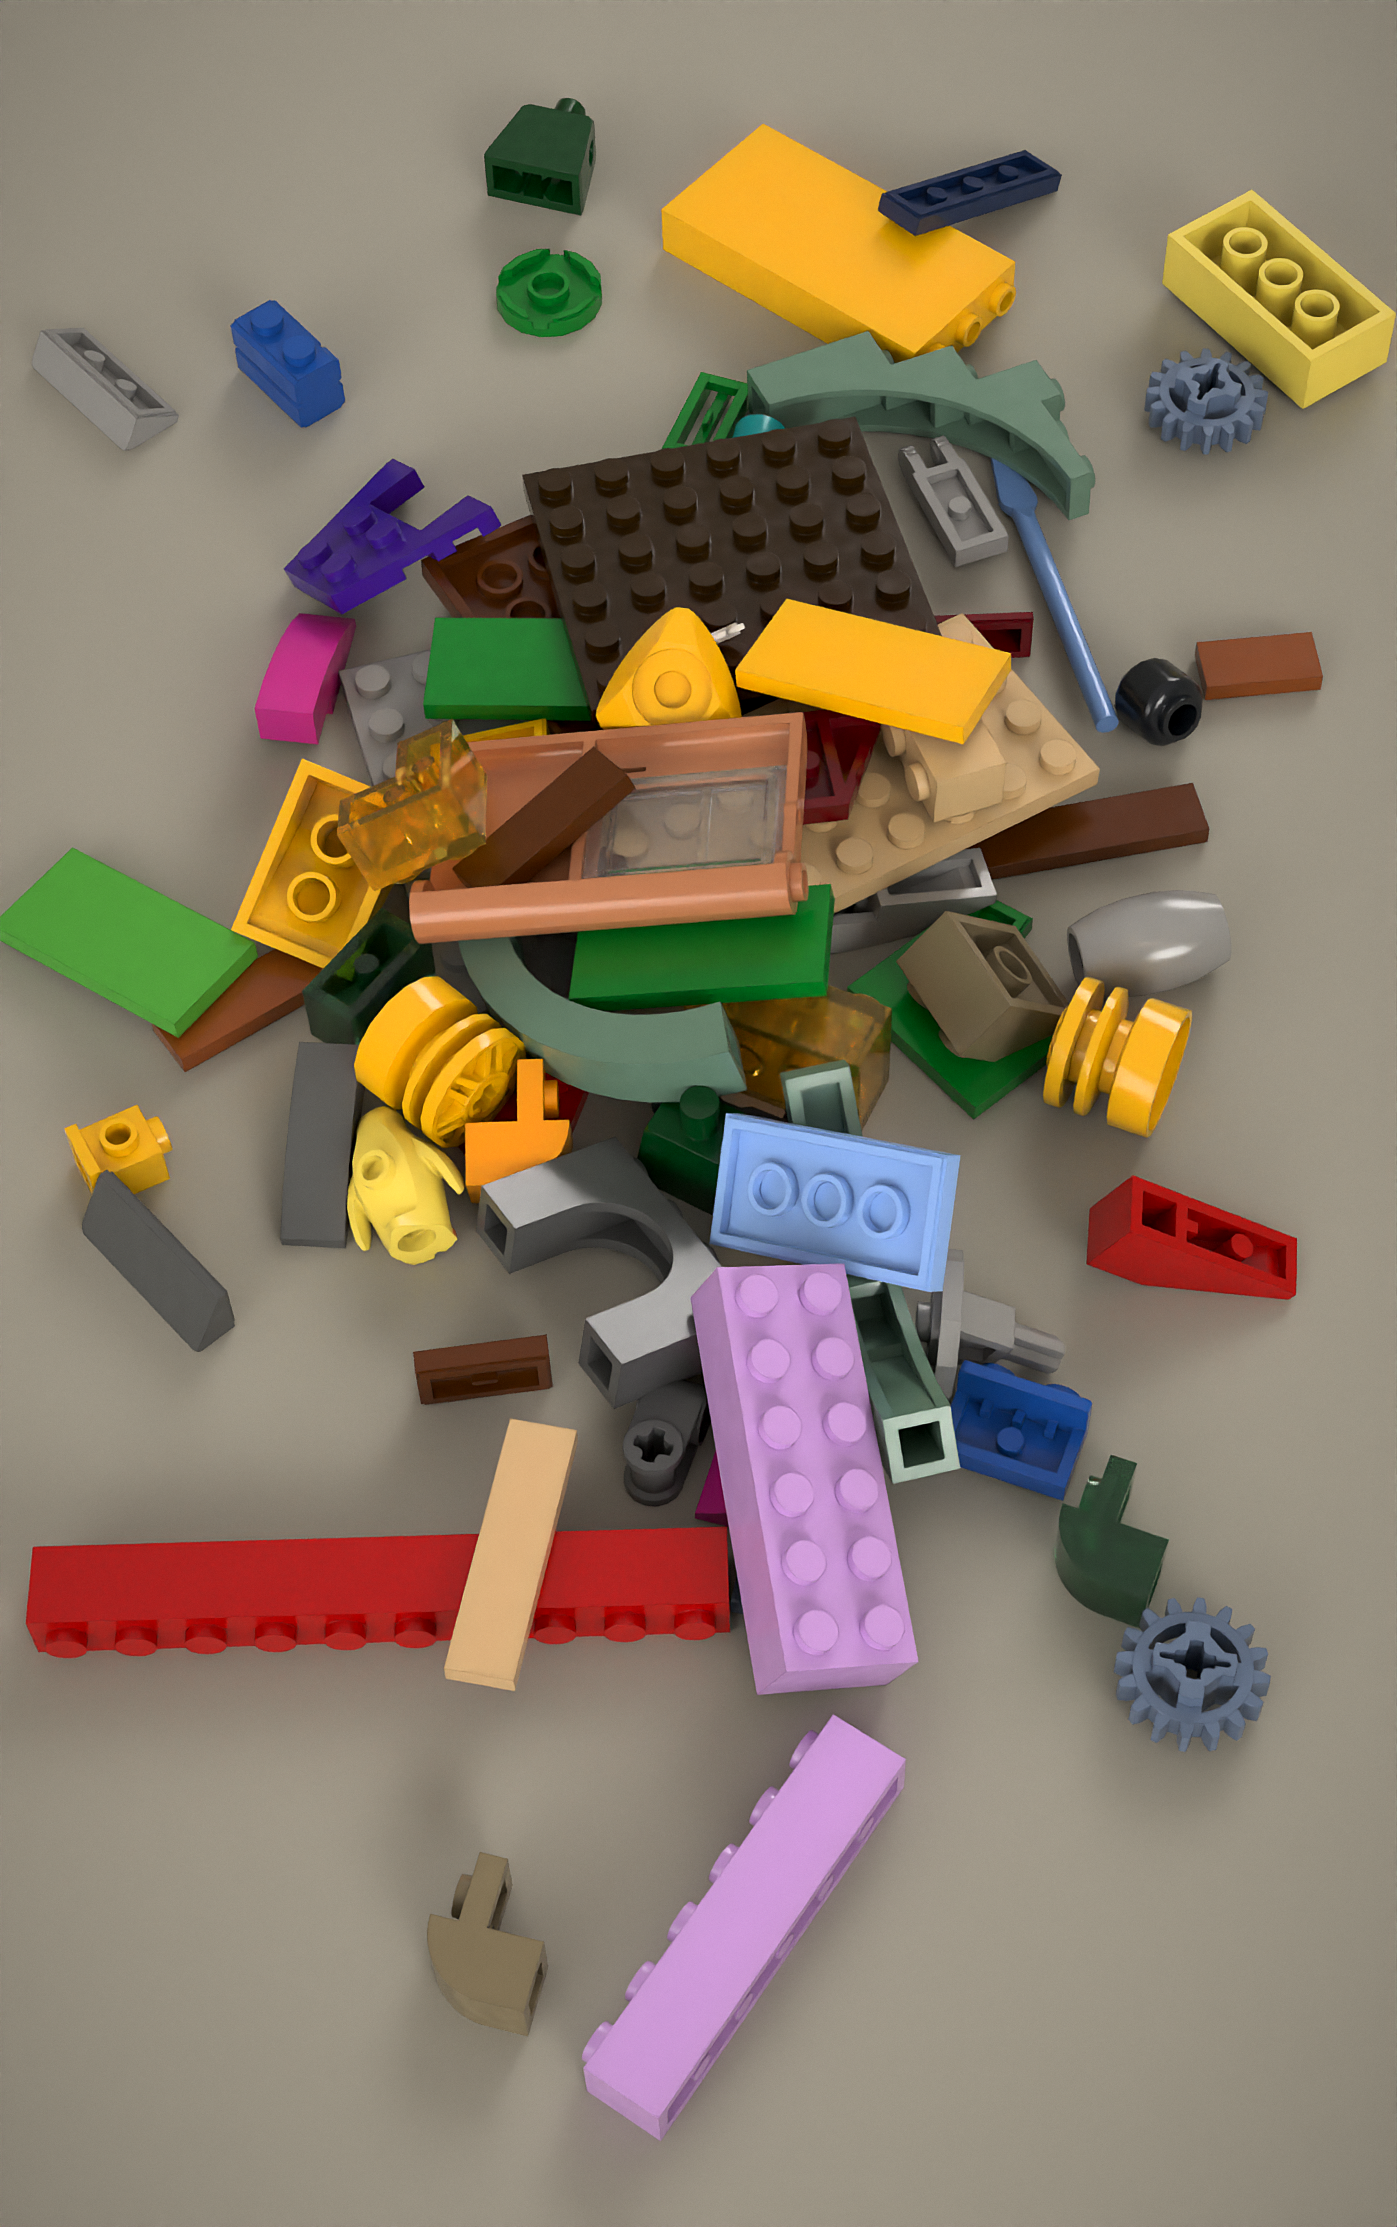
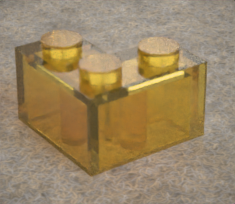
[337,719,487,891]

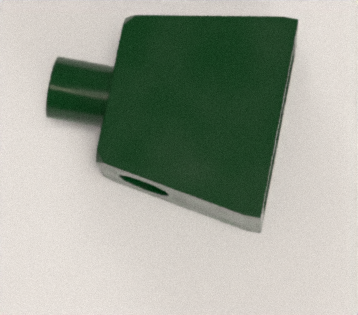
[484,98,596,216]
[637,1086,747,1216]

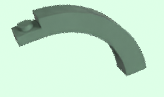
[458,936,747,1103]

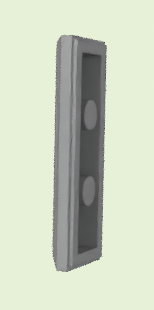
[32,328,179,451]

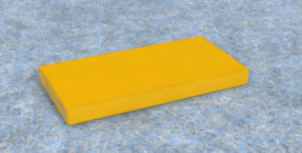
[735,599,1011,744]

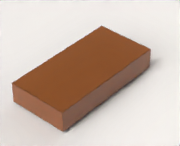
[1195,632,1323,700]

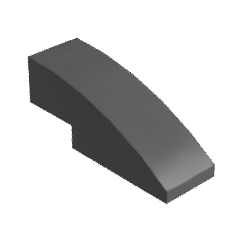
[280,1042,365,1248]

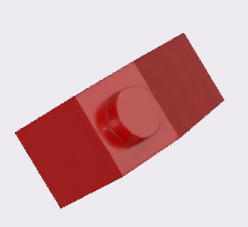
[1086,1175,1297,1300]

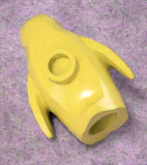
[347,1106,465,1265]

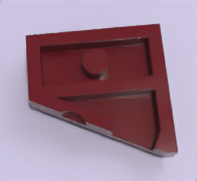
[777,710,881,825]

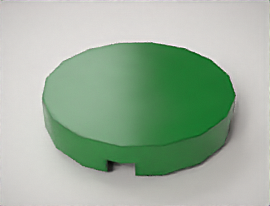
[496,249,602,337]

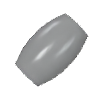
[1067,890,1231,997]

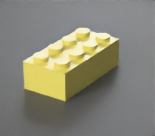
[1162,190,1396,409]

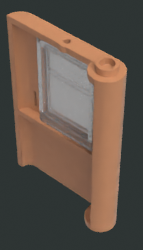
[409,712,809,944]

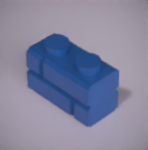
[230,300,345,428]

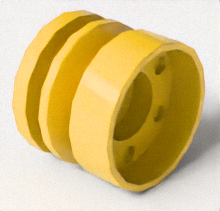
[354,976,527,1148]
[1043,977,1192,1138]

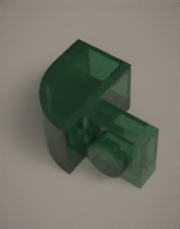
[1055,1455,1169,1628]

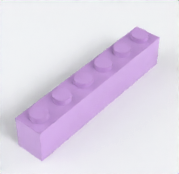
[582,1714,906,2141]

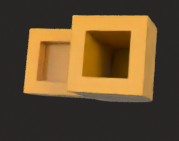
[465,1059,573,1203]

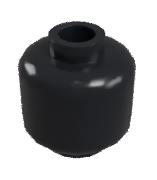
[1114,658,1203,746]

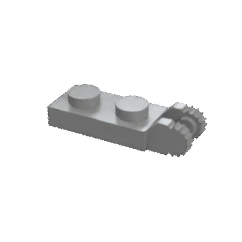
[898,435,1009,567]

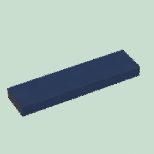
[878,150,1062,236]

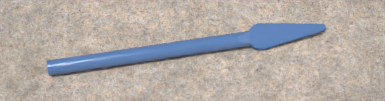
[990,458,1119,733]

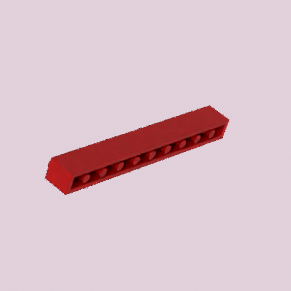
[26,1527,730,1658]

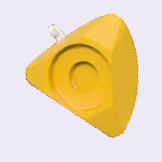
[596,607,745,730]

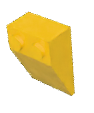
[231,758,425,978]

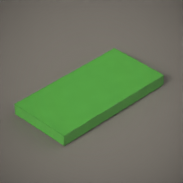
[0,847,259,1038]

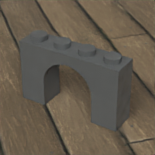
[476,1137,722,1409]

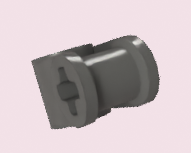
[623,1380,711,1507]

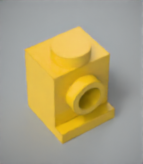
[64,1105,173,1195]

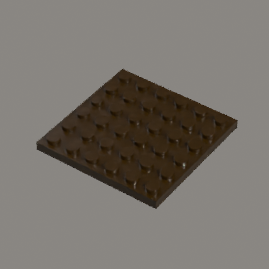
[522,417,942,728]

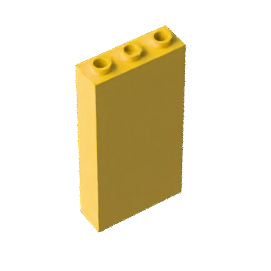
[661,123,1016,363]

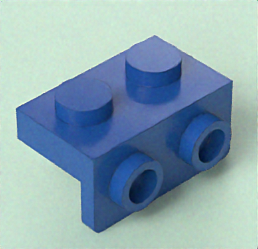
[951,1360,1092,1501]

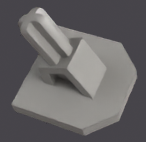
[915,1249,1065,1403]

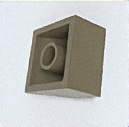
[896,911,1069,1062]

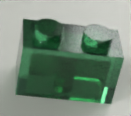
[302,908,436,1045]

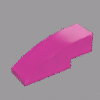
[254,613,356,744]

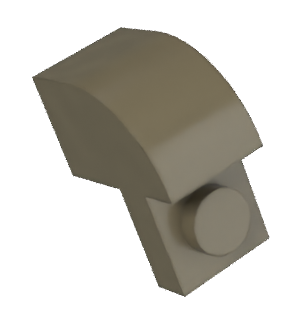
[427,1852,548,2036]

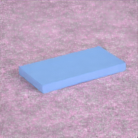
[709,1113,961,1292]

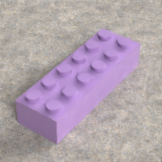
[690,1263,919,1695]

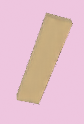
[444,1418,578,1691]

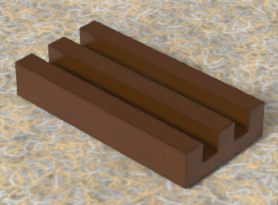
[413,1334,553,1405]

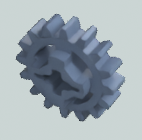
[1144,348,1268,455]
[1114,1597,1271,1752]

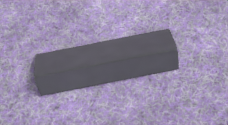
[82,1170,235,1352]

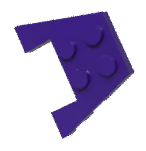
[284,459,501,614]

